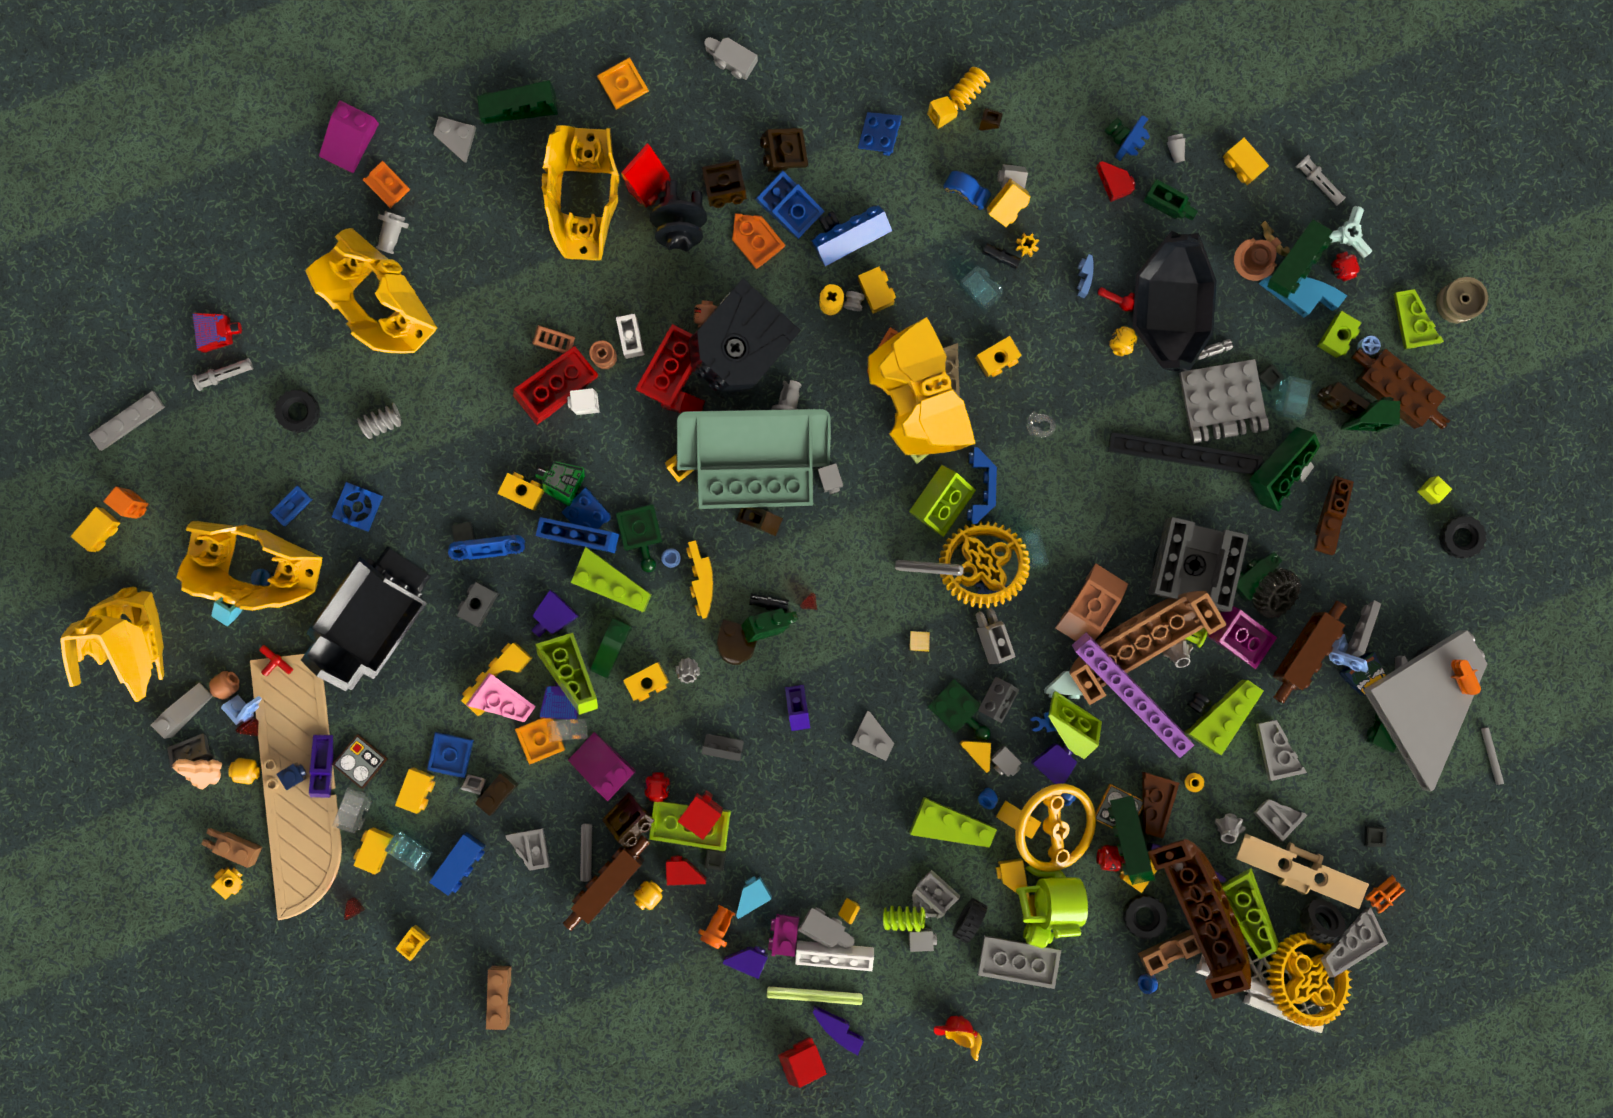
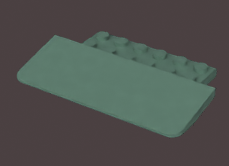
[677,409,831,509]

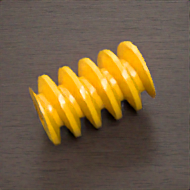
[949,67,990,111]
[819,284,844,315]

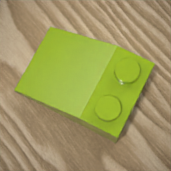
[1048,691,1102,759]

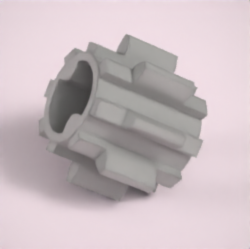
[676,658,700,684]

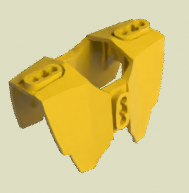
[541,125,619,260]
[305,228,437,353]
[868,317,975,455]
[177,521,322,611]
[60,587,164,702]

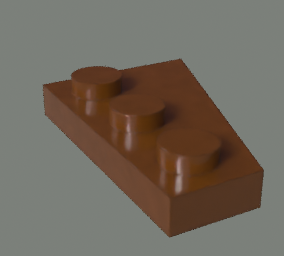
[1142,772,1180,838]

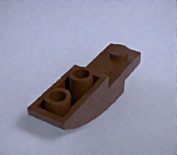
[1314,476,1354,556]

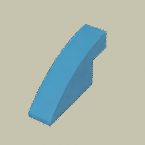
[1258,276,1347,318]

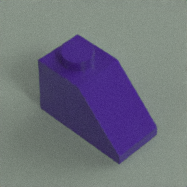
[785,685,810,731]
[723,946,768,979]

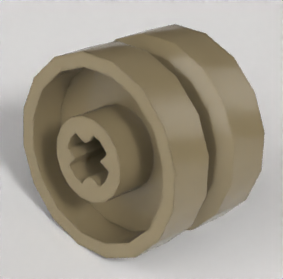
[1436,277,1488,324]

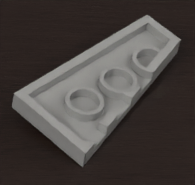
[1321,908,1388,978]

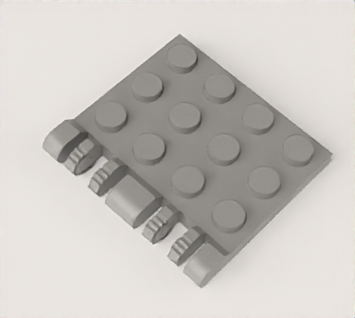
[1179,359,1269,443]

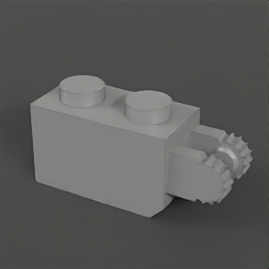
[704,37,758,80]
[976,607,1016,664]
[798,907,855,949]

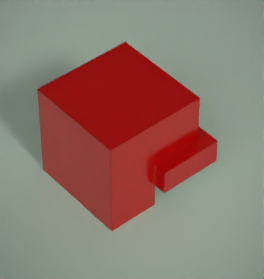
[678,790,723,840]
[778,1037,827,1088]

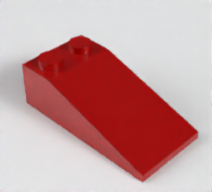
[621,143,671,208]
[636,324,694,408]
[513,346,599,425]

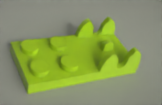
[649,801,731,851]

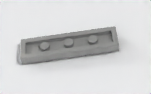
[89,391,165,451]

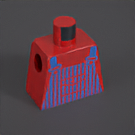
[193,313,242,353]

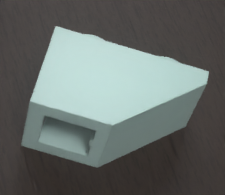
[1044,671,1083,699]

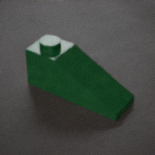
[590,618,632,679]

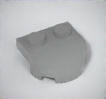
[912,870,960,919]

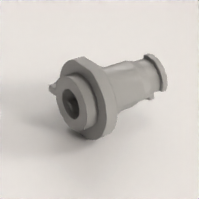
[376,211,409,254]
[771,380,802,410]

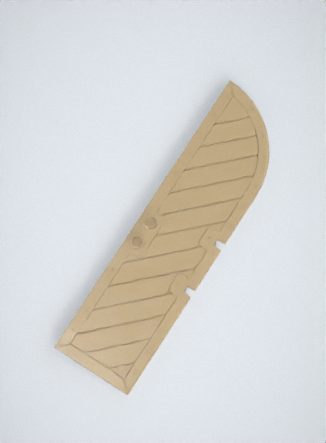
[250,654,342,920]

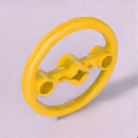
[1015,784,1096,872]

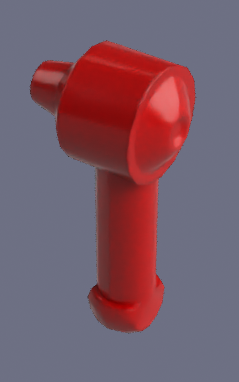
[1097,287,1135,312]

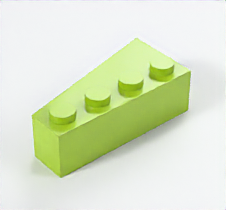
[909,797,997,848]
[1221,868,1279,960]

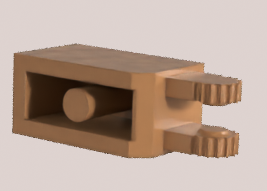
[201,828,262,868]

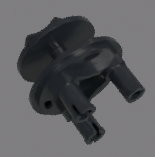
[650,180,707,252]

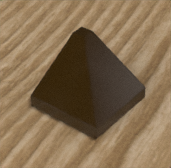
[979,108,1003,131]

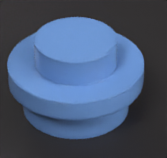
[661,548,681,568]

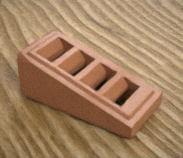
[532,325,575,354]

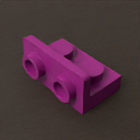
[768,914,799,957]

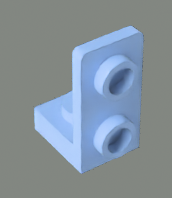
[1329,634,1368,673]
[221,695,262,725]

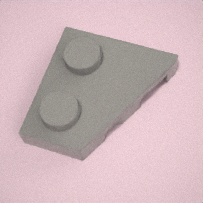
[434,117,476,163]
[851,711,894,761]
[1254,799,1307,841]
[505,828,550,871]

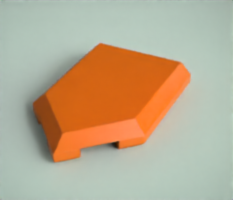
[732,213,786,269]

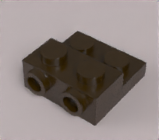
[760,128,808,172]
[702,160,747,208]
[1317,382,1370,415]
[602,792,654,848]

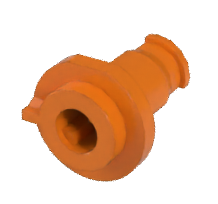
[698,905,736,949]

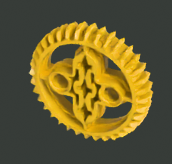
[939,521,1030,608]
[1266,932,1352,1027]

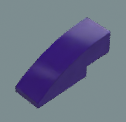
[309,735,334,798]
[813,1005,864,1056]

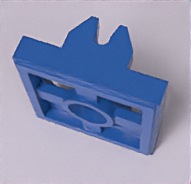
[1115,116,1150,161]
[332,482,383,532]

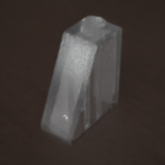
[547,719,588,743]

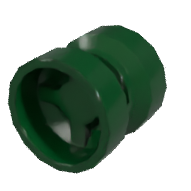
[1104,117,1131,145]

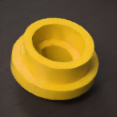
[1184,773,1204,792]

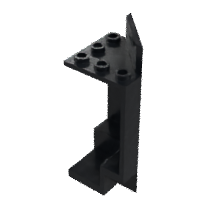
[301,546,431,691]

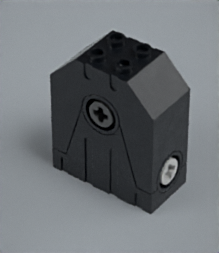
[688,278,801,392]

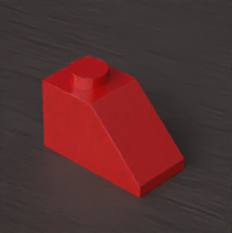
[1096,161,1135,202]
[661,391,705,414]
[666,856,707,885]

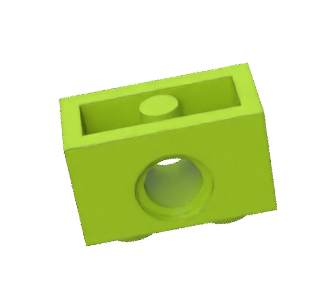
[1317,311,1361,358]

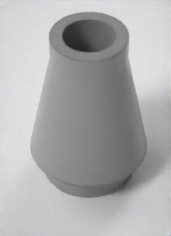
[1166,134,1185,163]

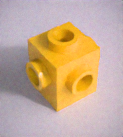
[210,867,243,900]

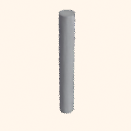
[1481,727,1504,785]

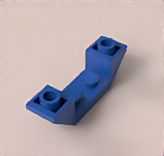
[967,447,997,525]

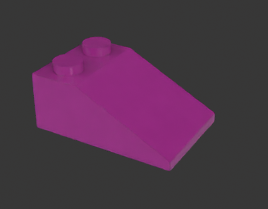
[319,100,379,173]
[1207,606,1277,669]
[568,732,636,801]

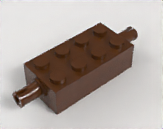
[1351,348,1450,430]
[1273,601,1347,704]
[563,835,650,931]

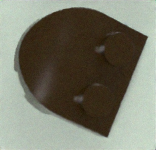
[717,619,757,665]

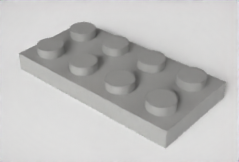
[977,935,1061,989]

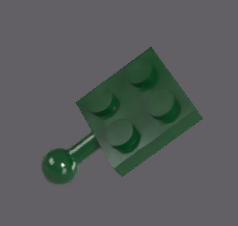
[616,505,663,573]
[928,679,990,741]

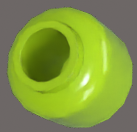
[1023,923,1054,948]

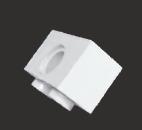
[616,314,645,359]
[567,388,600,415]

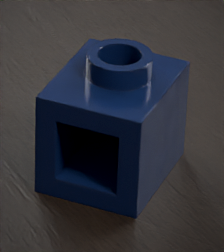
[276,762,307,790]

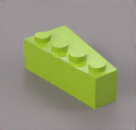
[571,547,652,612]
[536,633,598,715]
[1184,679,1264,755]

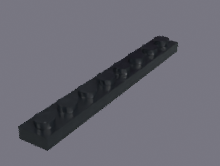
[1108,432,1263,475]

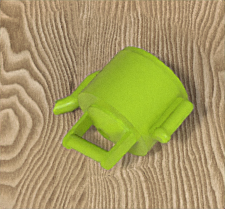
[1016,865,1088,938]

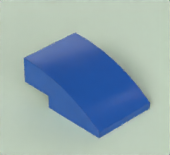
[755,171,824,239]

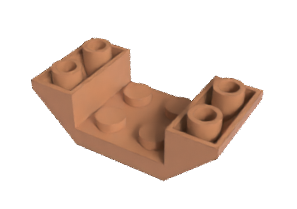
[1055,564,1128,641]

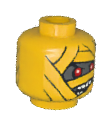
[1109,326,1137,356]

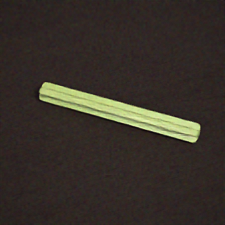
[767,986,863,1005]

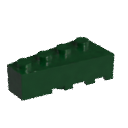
[477,80,558,124]
[1267,220,1333,298]
[1249,427,1320,512]
[1108,795,1155,885]

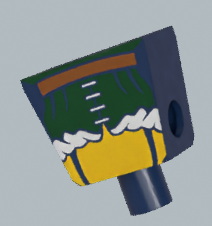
[1338,652,1386,696]

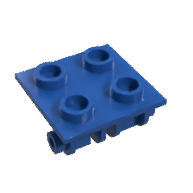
[858,112,902,156]
[562,488,611,529]

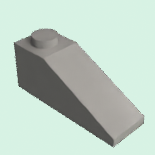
[151,683,213,739]

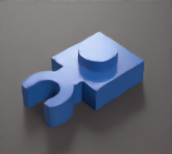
[1030,712,1057,732]

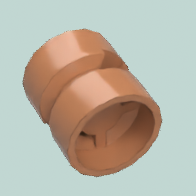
[589,341,617,369]

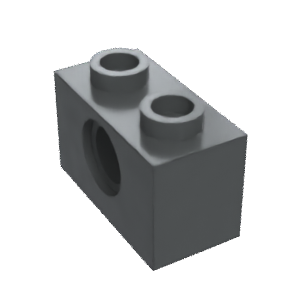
[457,582,499,627]

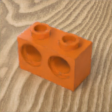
[103,487,148,519]

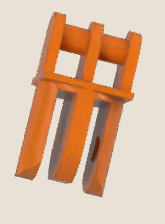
[1451,660,1481,695]
[1365,875,1405,914]

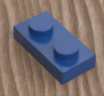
[270,485,313,527]

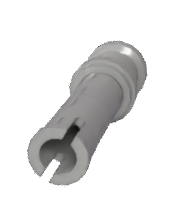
[1295,154,1346,206]
[192,358,253,391]

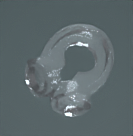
[1026,411,1056,437]

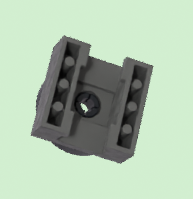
[1148,517,1249,612]

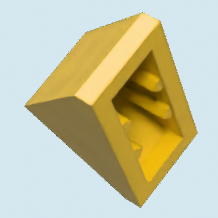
[959,741,991,773]

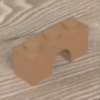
[1138,929,1201,976]
[486,966,511,1030]

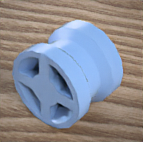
[1357,336,1381,356]

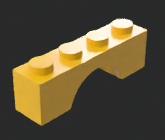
[461,643,533,716]

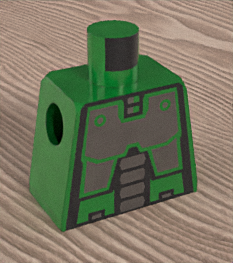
[536,462,585,506]

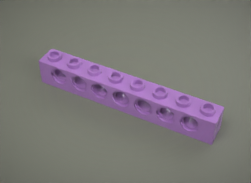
[1072,632,1194,758]

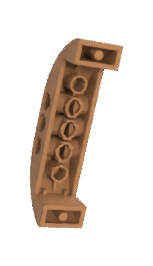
[1069,591,1227,705]

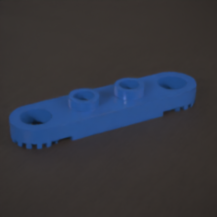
[448,535,525,561]

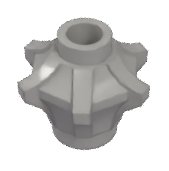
[1163,639,1193,668]
[1215,813,1246,843]

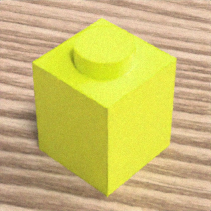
[1417,476,1452,505]

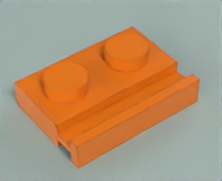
[363,161,410,208]

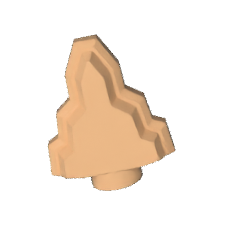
[172,759,222,790]

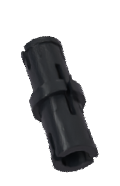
[982,243,1021,269]
[749,593,789,612]

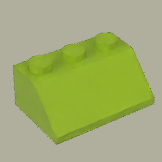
[909,465,976,537]

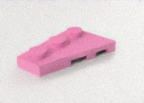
[466,673,536,722]

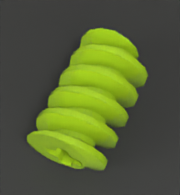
[883,906,925,932]

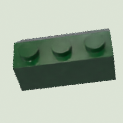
[1341,397,1400,432]

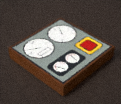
[333,734,388,789]

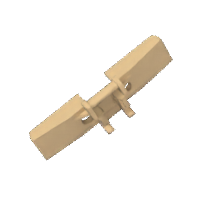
[1235,833,1369,909]

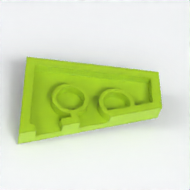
[1393,289,1444,349]

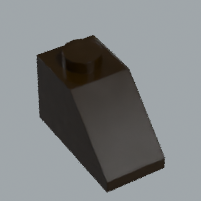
[736,507,783,536]

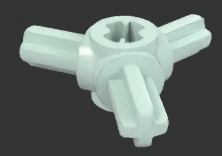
[1330,206,1372,258]

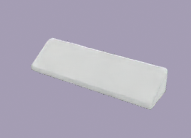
[795,941,874,971]

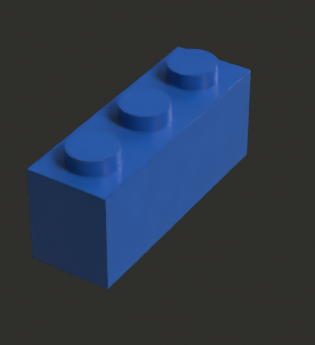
[429,832,486,896]

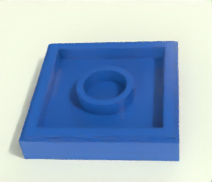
[427,732,474,778]

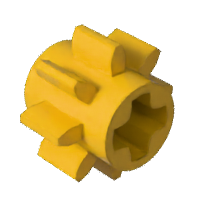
[1015,233,1039,257]

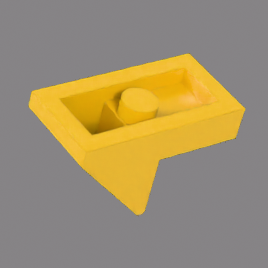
[396,925,430,961]

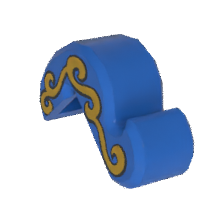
[944,171,991,210]

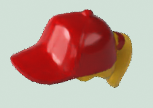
[933,1016,982,1061]

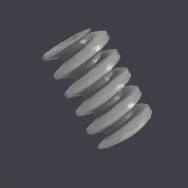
[357,403,401,439]

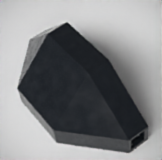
[1133,231,1217,372]

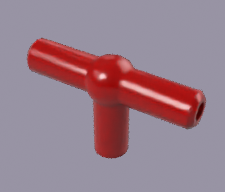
[259,645,293,676]

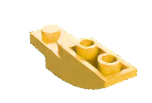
[686,540,713,619]

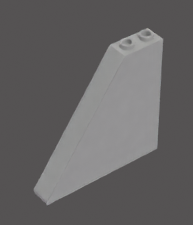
[1363,630,1487,792]

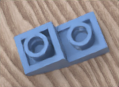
[1077,254,1093,298]

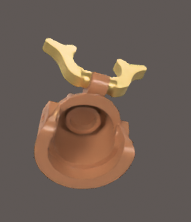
[1234,221,1290,281]

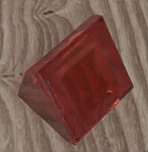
[800,593,817,610]
[235,718,259,736]
[344,897,365,920]

